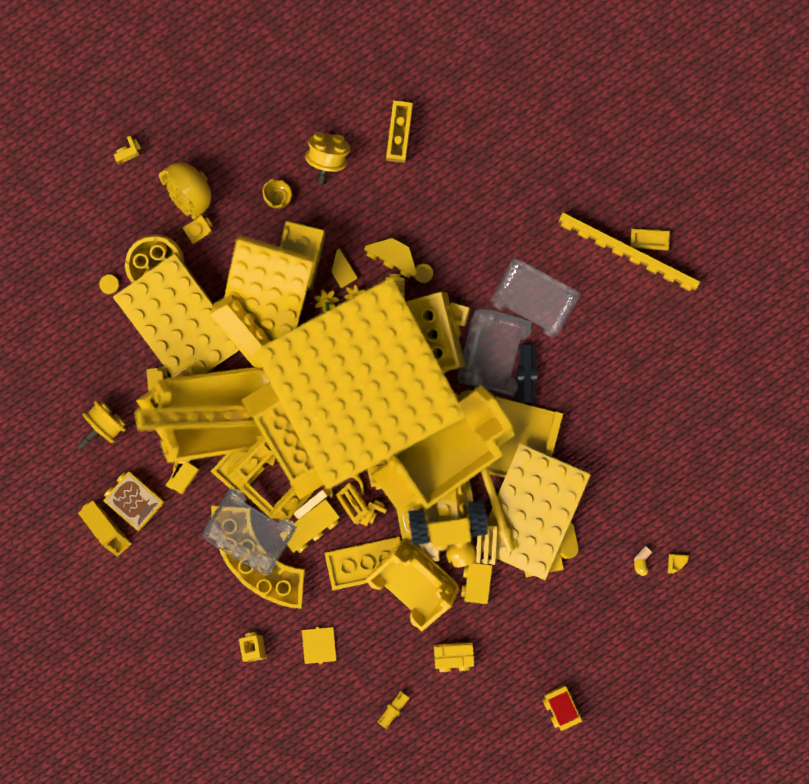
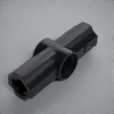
[517,345,537,403]

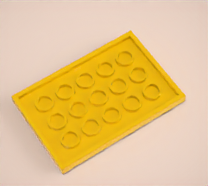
[224,236,314,341]
[113,253,239,376]
[475,443,591,580]

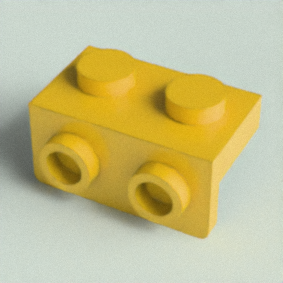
[436,483,468,521]

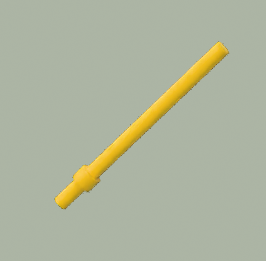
[481,467,515,552]

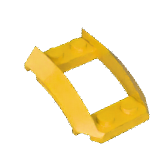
[227,435,314,521]

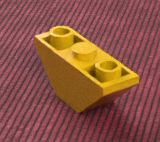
[364,238,417,279]

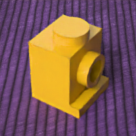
[239,632,268,662]

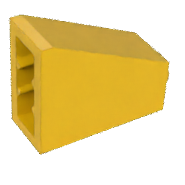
[78,500,132,557]

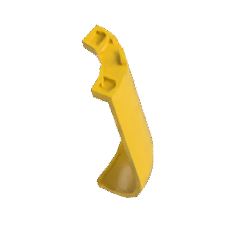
[155,368,270,463]

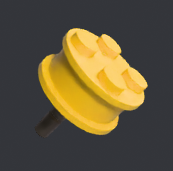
[305,132,350,185]
[77,400,126,450]

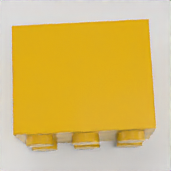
[280,222,325,291]

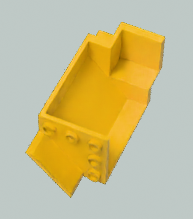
[371,386,515,516]

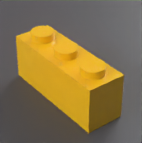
[386,101,412,163]
[280,499,340,553]

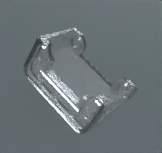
[490,258,581,338]
[458,309,532,396]
[203,487,297,575]

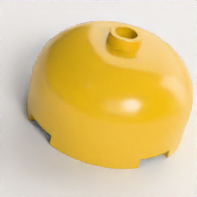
[159,162,211,220]
[125,234,184,283]

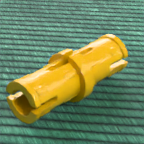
[377,691,410,729]

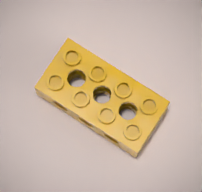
[405,292,466,373]

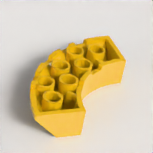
[211,506,305,609]

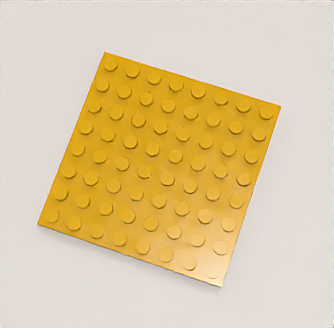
[254,278,465,490]

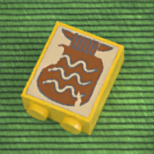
[103,472,165,531]

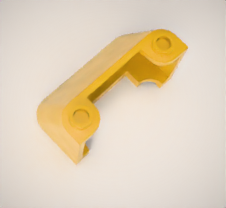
[365,538,459,631]

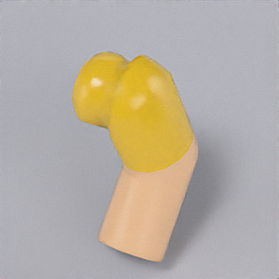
[634,546,652,576]

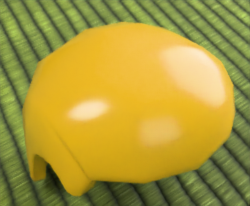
[262,179,292,209]
[446,542,477,567]

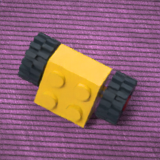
[408,500,488,550]

